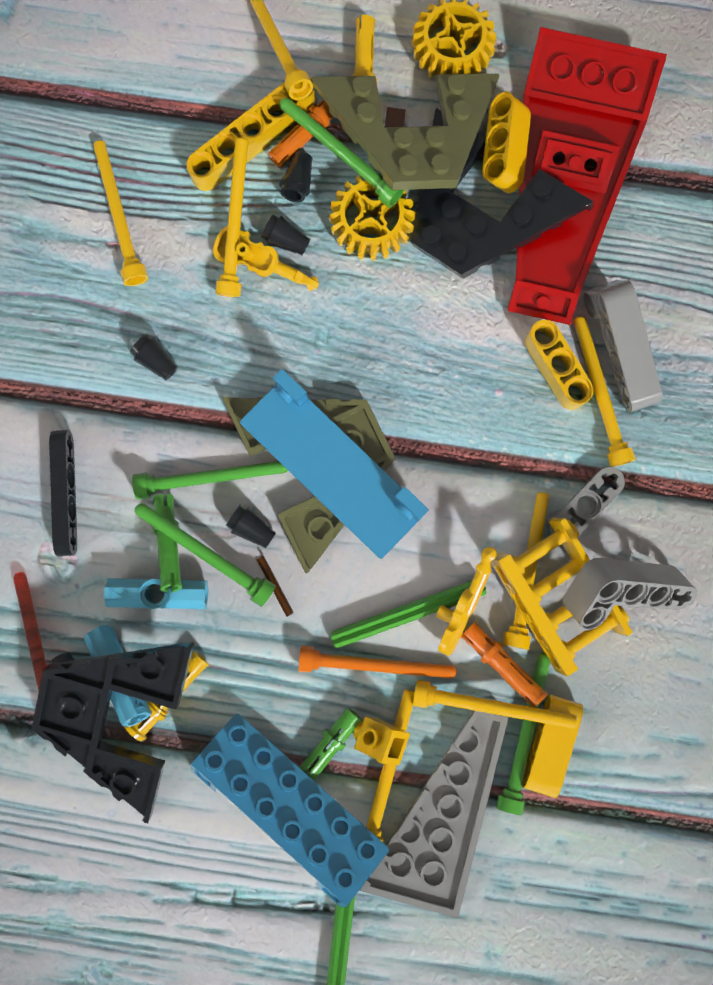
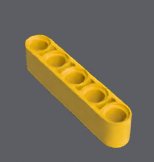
[186,75,317,191]

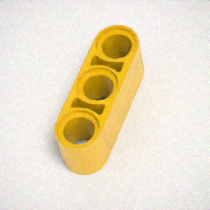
[482,91,531,193]
[525,320,593,410]
[522,694,583,798]

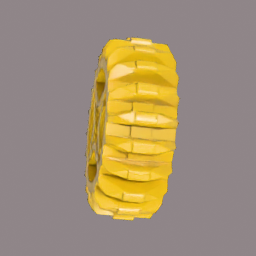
[411,0,497,78]
[329,175,415,261]

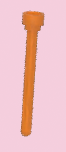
[298,645,457,679]

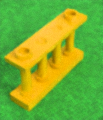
[491,518,633,677]

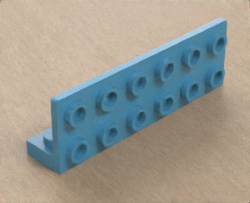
[240,369,429,559]
[190,714,389,908]

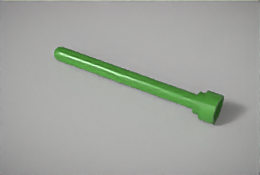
[280,98,405,208]
[132,461,288,500]
[135,504,276,607]
[496,653,550,815]

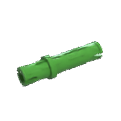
[153,494,182,593]
[299,707,363,781]

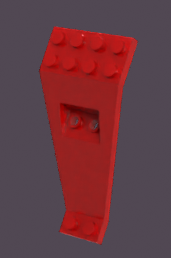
[508,27,667,325]

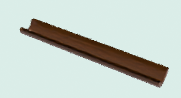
[256,555,294,617]

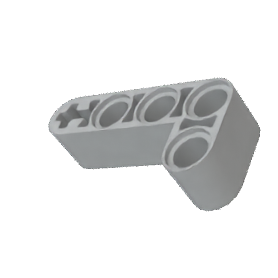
[583,280,662,413]
[563,558,697,630]

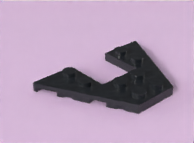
[411,108,594,279]
[31,642,195,824]

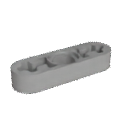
[548,467,625,536]

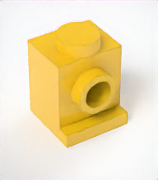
[353,716,411,765]

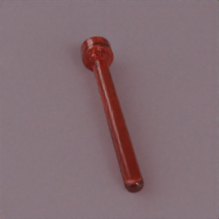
[13,572,47,692]

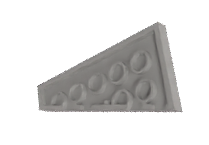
[359,710,508,918]

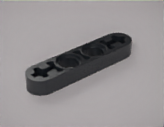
[49,430,77,557]

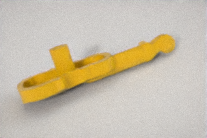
[213,226,319,291]
[436,547,497,656]

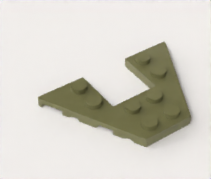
[311,73,500,190]
[222,396,395,573]

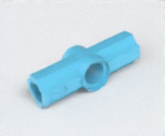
[104,578,209,609]
[84,625,152,727]

